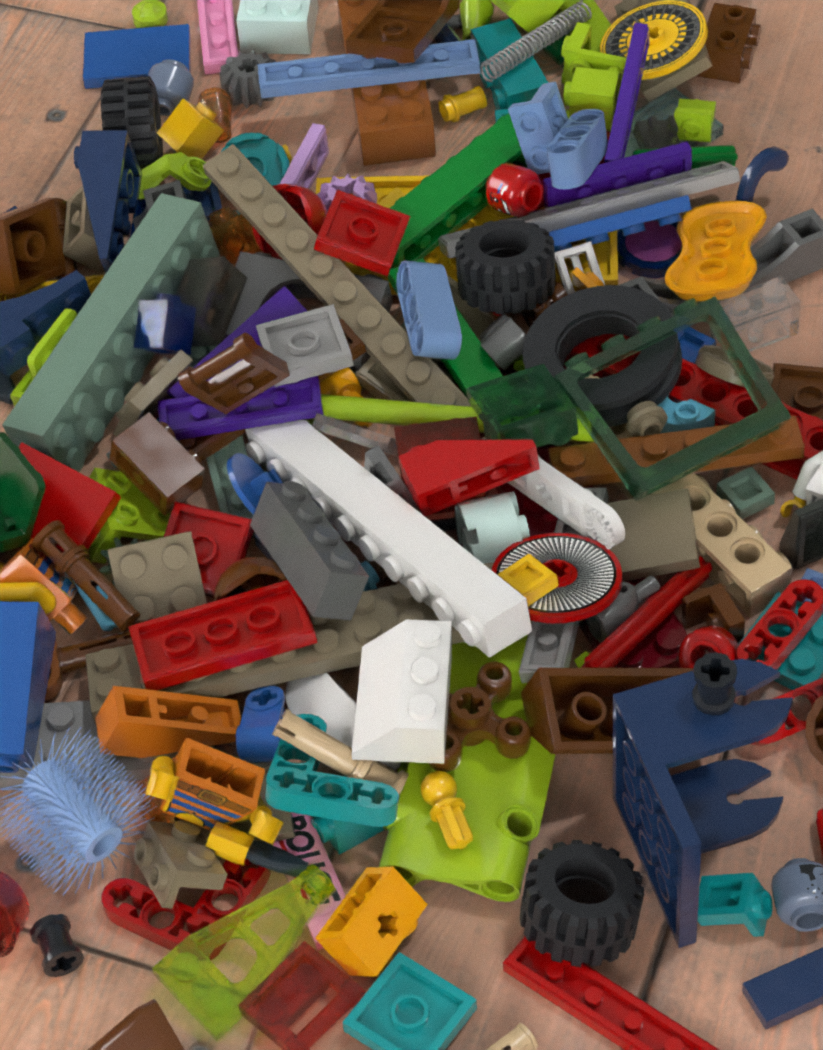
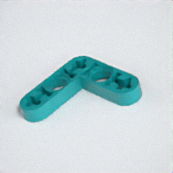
[265,714,399,827]

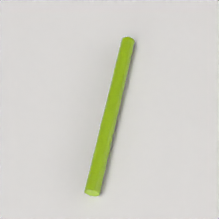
[316,394,599,442]

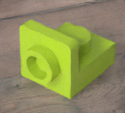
[673,98,716,143]

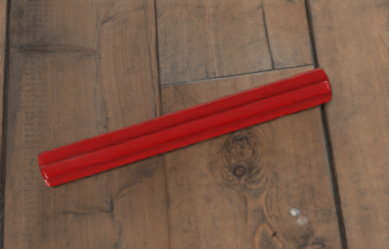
[581,556,713,668]

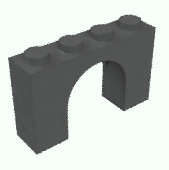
[211,252,393,374]

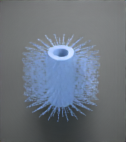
[0,727,157,896]

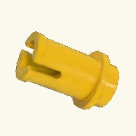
[438,86,487,123]

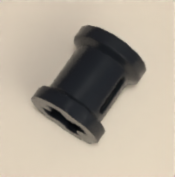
[692,652,737,716]
[29,914,84,977]

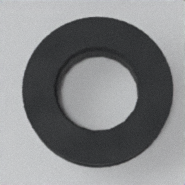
[523,285,682,428]

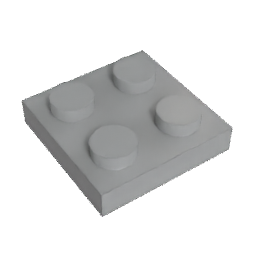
[256,304,354,387]

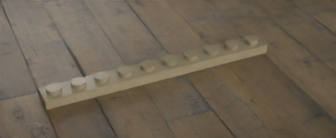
[202,144,473,435]

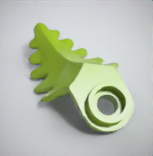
[139,152,211,200]

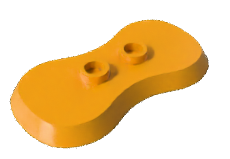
[665,201,767,301]

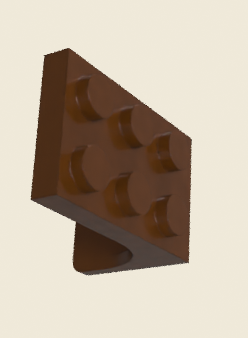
[346,0,460,64]

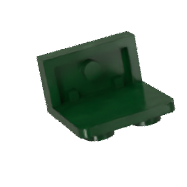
[0,432,45,553]

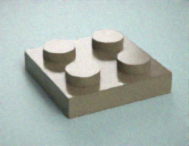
[113,350,193,437]
[107,531,207,630]

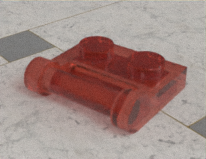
[238,941,365,1050]

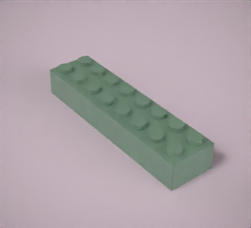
[2,193,220,472]

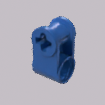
[236,686,285,764]

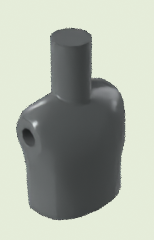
[586,575,660,643]

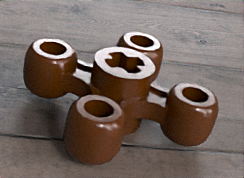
[429,661,531,773]

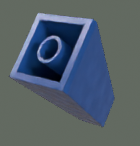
[0,601,56,773]

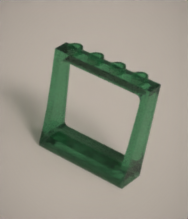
[552,296,791,501]

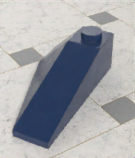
[74,130,142,274]

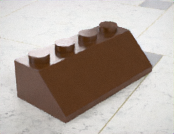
[521,667,693,754]

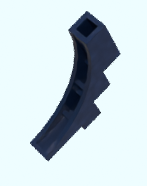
[0,270,91,377]

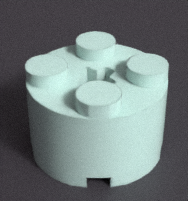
[455,491,530,564]

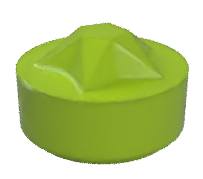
[132,0,168,28]

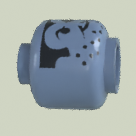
[771,858,823,932]

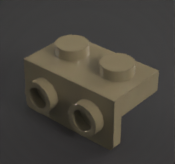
[134,820,228,909]

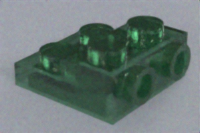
[466,364,578,448]

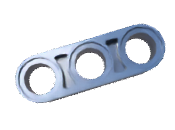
[547,109,608,189]
[396,260,462,360]

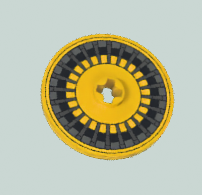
[600,0,708,80]

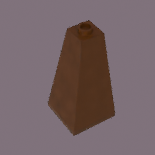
[0,198,66,295]

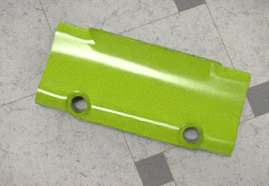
[379,621,571,902]

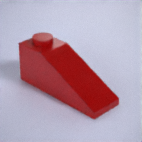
[398,440,540,517]

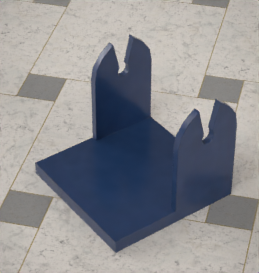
[612,659,793,948]

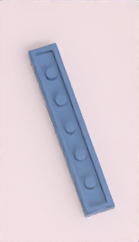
[257,39,480,99]

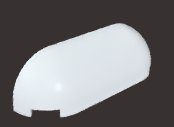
[286,673,402,770]

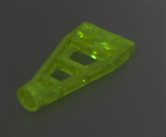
[152,864,336,1041]

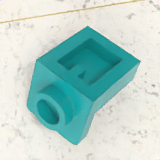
[698,873,773,937]

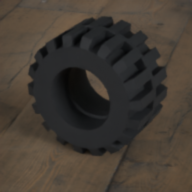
[101,76,163,169]
[455,219,556,314]
[520,840,644,967]

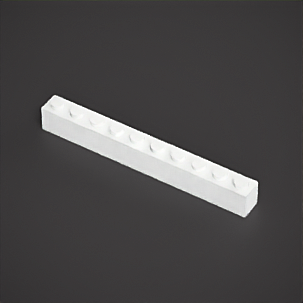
[245,420,532,658]

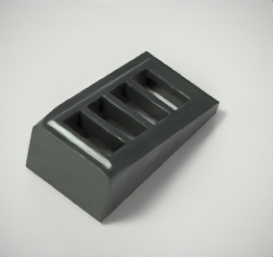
[779,499,823,570]

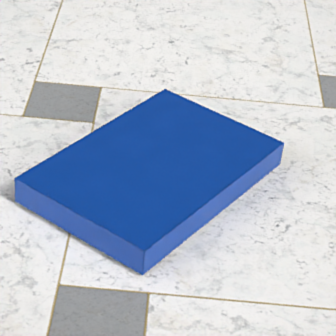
[83,24,191,89]

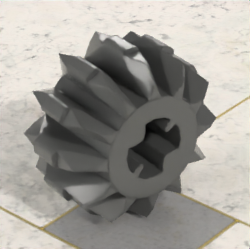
[219,49,276,109]

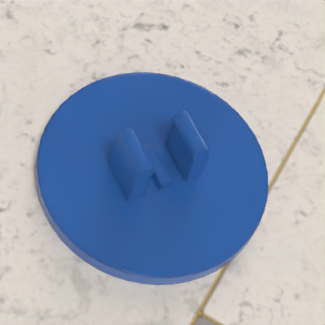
[227,453,283,515]

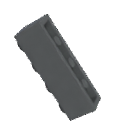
[250,481,369,621]

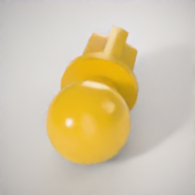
[421,771,473,850]

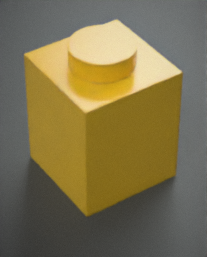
[157,98,224,159]

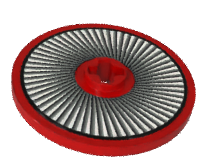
[491,533,622,624]

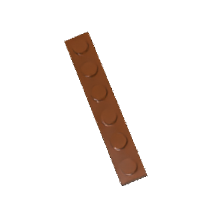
[549,416,805,487]

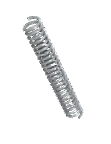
[480,0,592,82]

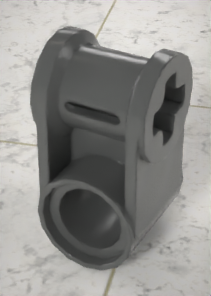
[478,313,527,371]

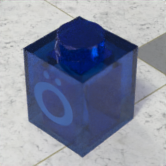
[134,293,196,355]

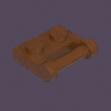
[178,332,290,414]

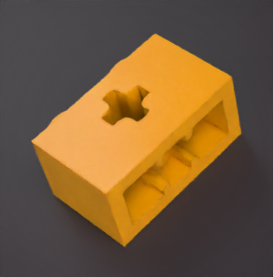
[315,866,428,977]

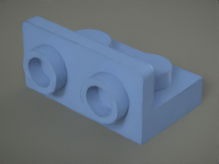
[508,82,568,174]

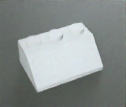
[352,619,452,764]

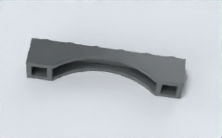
[619,208,823,327]

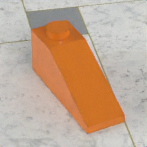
[95,685,241,758]

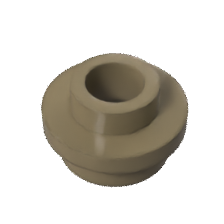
[627,401,668,437]

